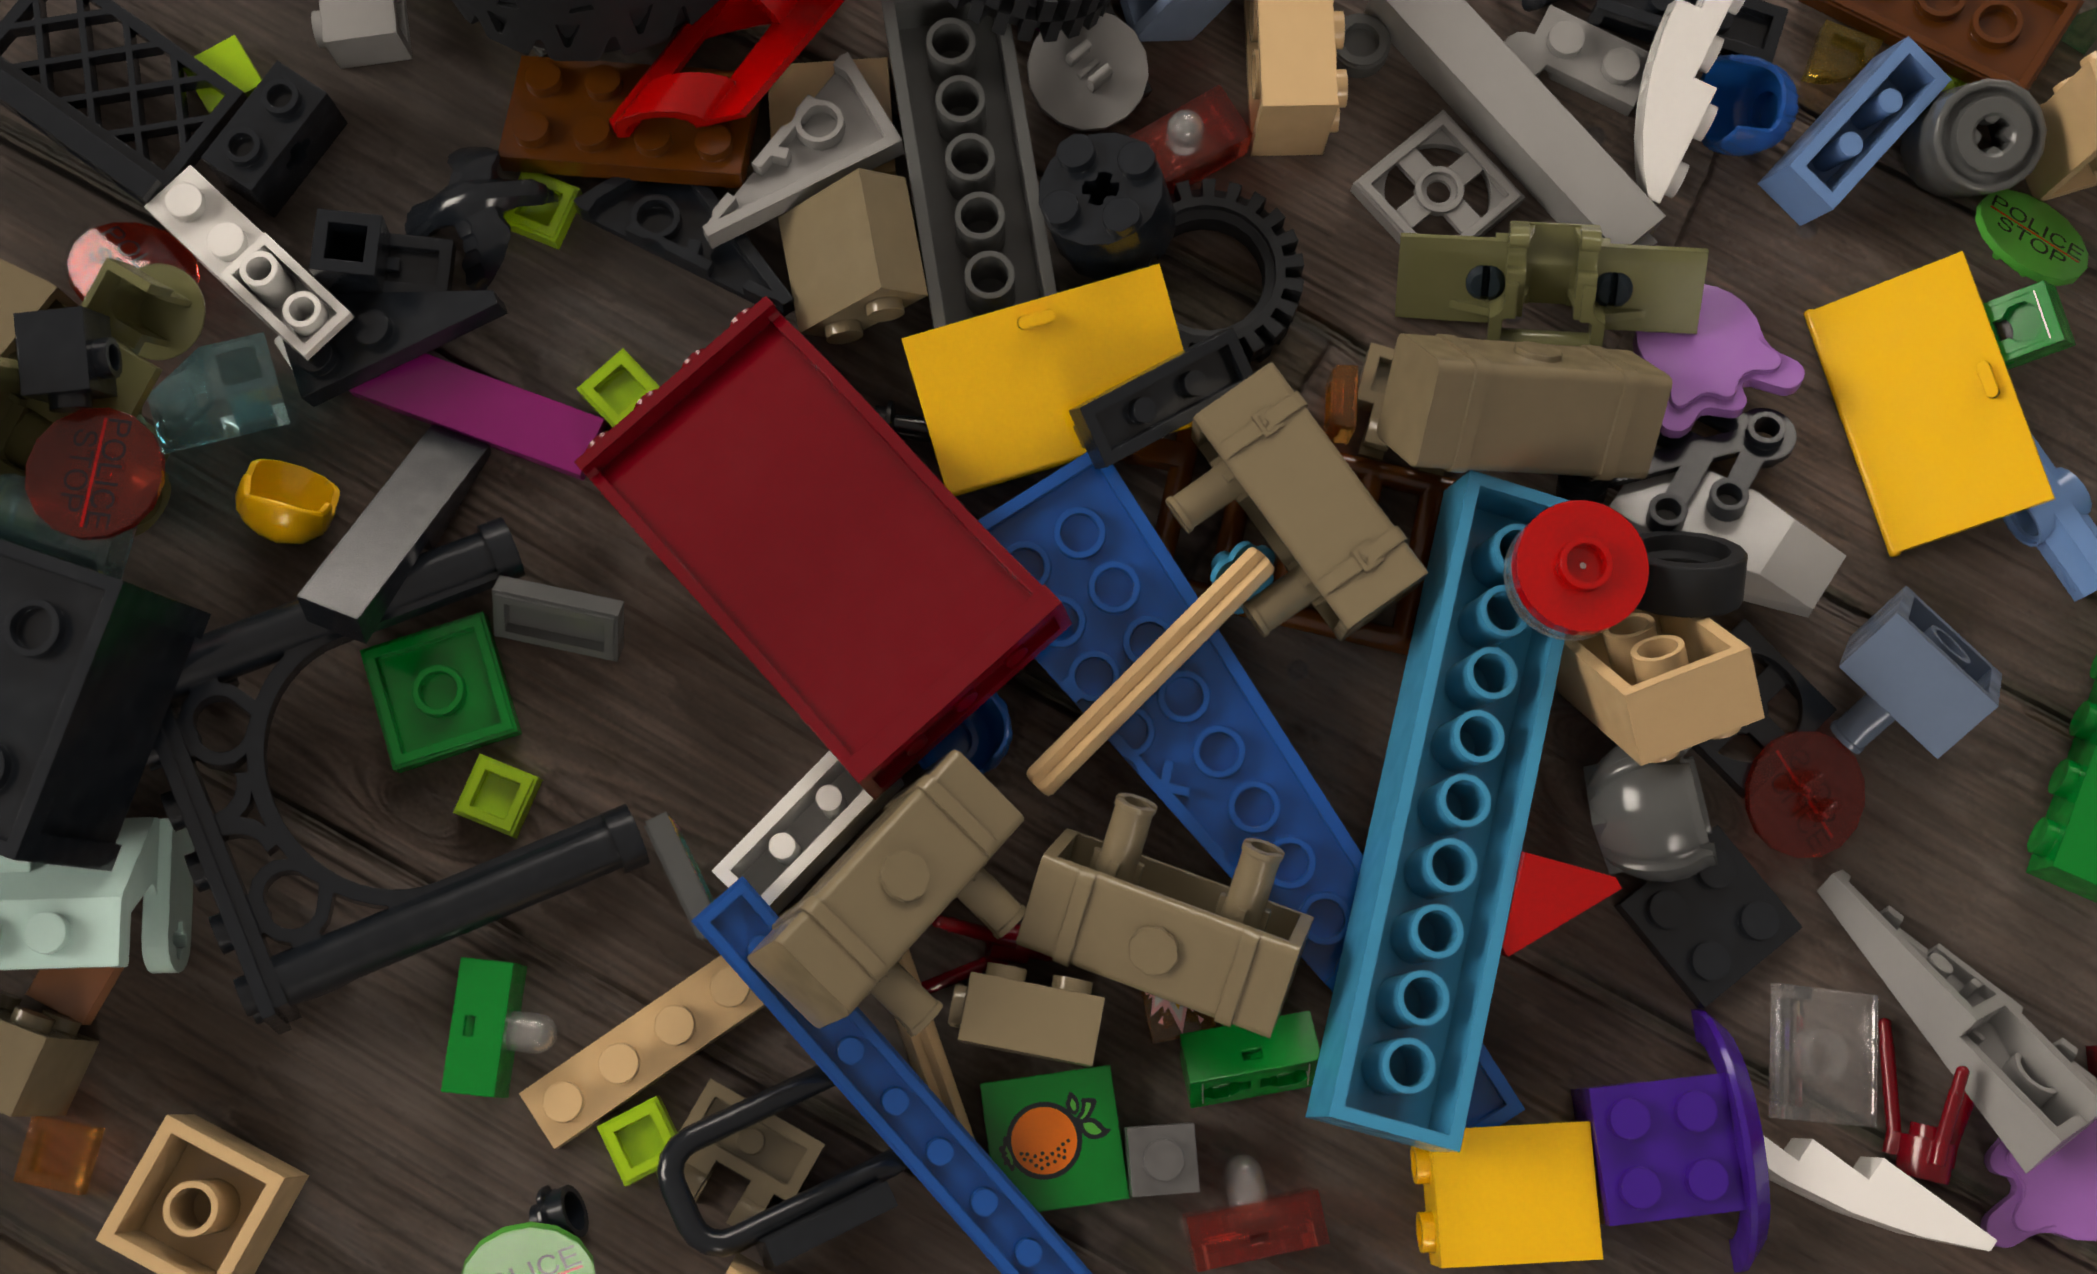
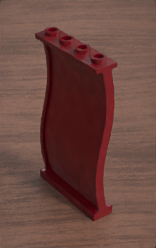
[574,296,1072,800]

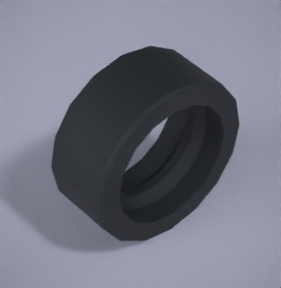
[1636,531,1748,618]

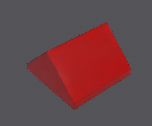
[1501,852,1622,957]

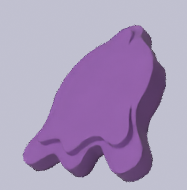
[1633,284,1805,438]
[1980,1120,2097,1248]

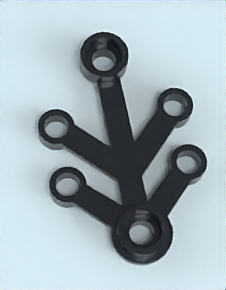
[1556,408,1797,532]

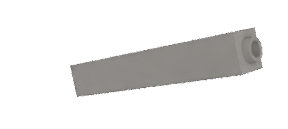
[1364,0,1666,246]

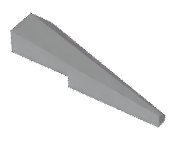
[1817,869,2097,1173]

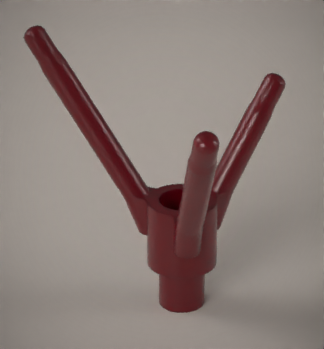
[921,898,1052,994]

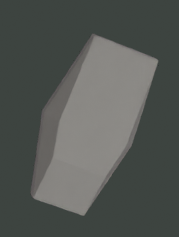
[1609,446,1846,618]

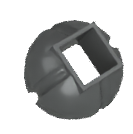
[1583,745,1718,882]

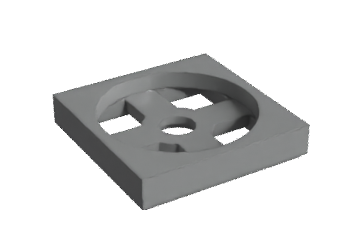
[1350,109,1525,245]

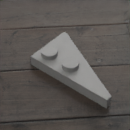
[702,52,905,249]

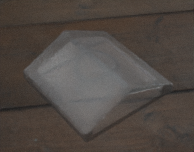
[1769,983,1878,1127]

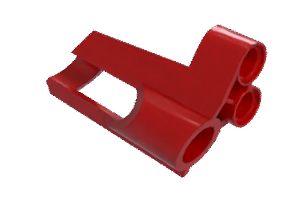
[609,0,845,138]

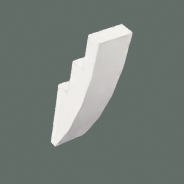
[1763,1135,1997,1251]

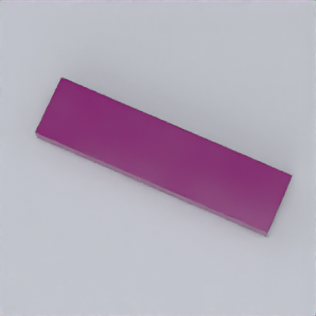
[349,353,608,481]

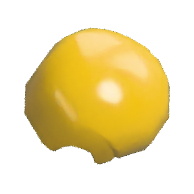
[235,459,340,544]

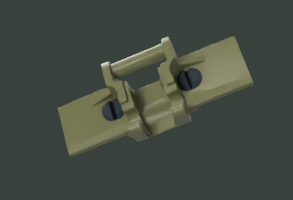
[1395,221,1709,347]

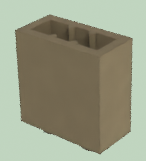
[778,168,928,344]
[948,962,1105,1068]

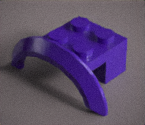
[1571,1009,1771,1273]

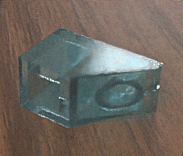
[148,332,291,454]

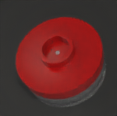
[1503,500,1649,641]

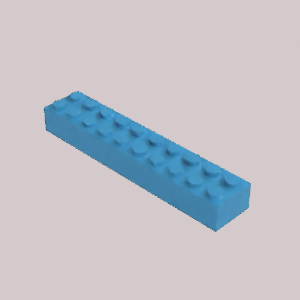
[1305,470,1570,1152]

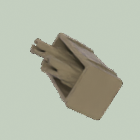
[1377,333,1672,481]
[1165,362,1429,642]
[747,750,1026,1037]
[1016,793,1314,1039]

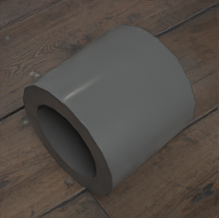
[1900,78,2047,199]

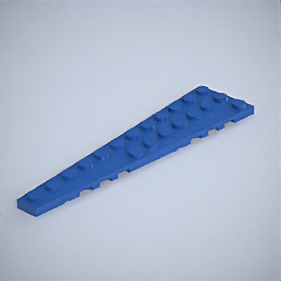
[978,452,1525,1128]

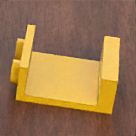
[1410,1121,1603,1268]

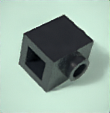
[13,306,123,413]

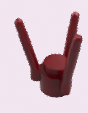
[1878,1017,1975,1185]

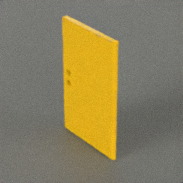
[1803,251,2056,557]
[901,264,1193,497]

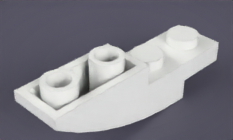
[1634,0,1745,205]
[144,165,354,361]

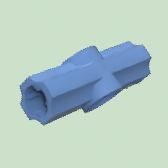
[2003,433,2097,602]

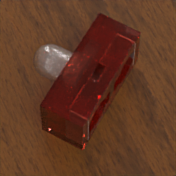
[1129,84,1253,195]
[1182,1155,1330,1272]

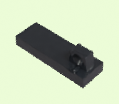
[1068,327,1254,469]

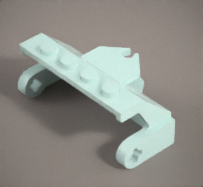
[0,817,195,974]

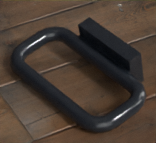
[657,1065,908,1270]

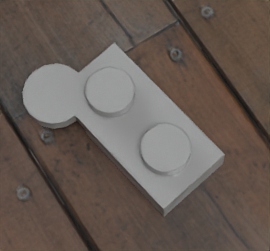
[1504,5,1649,117]

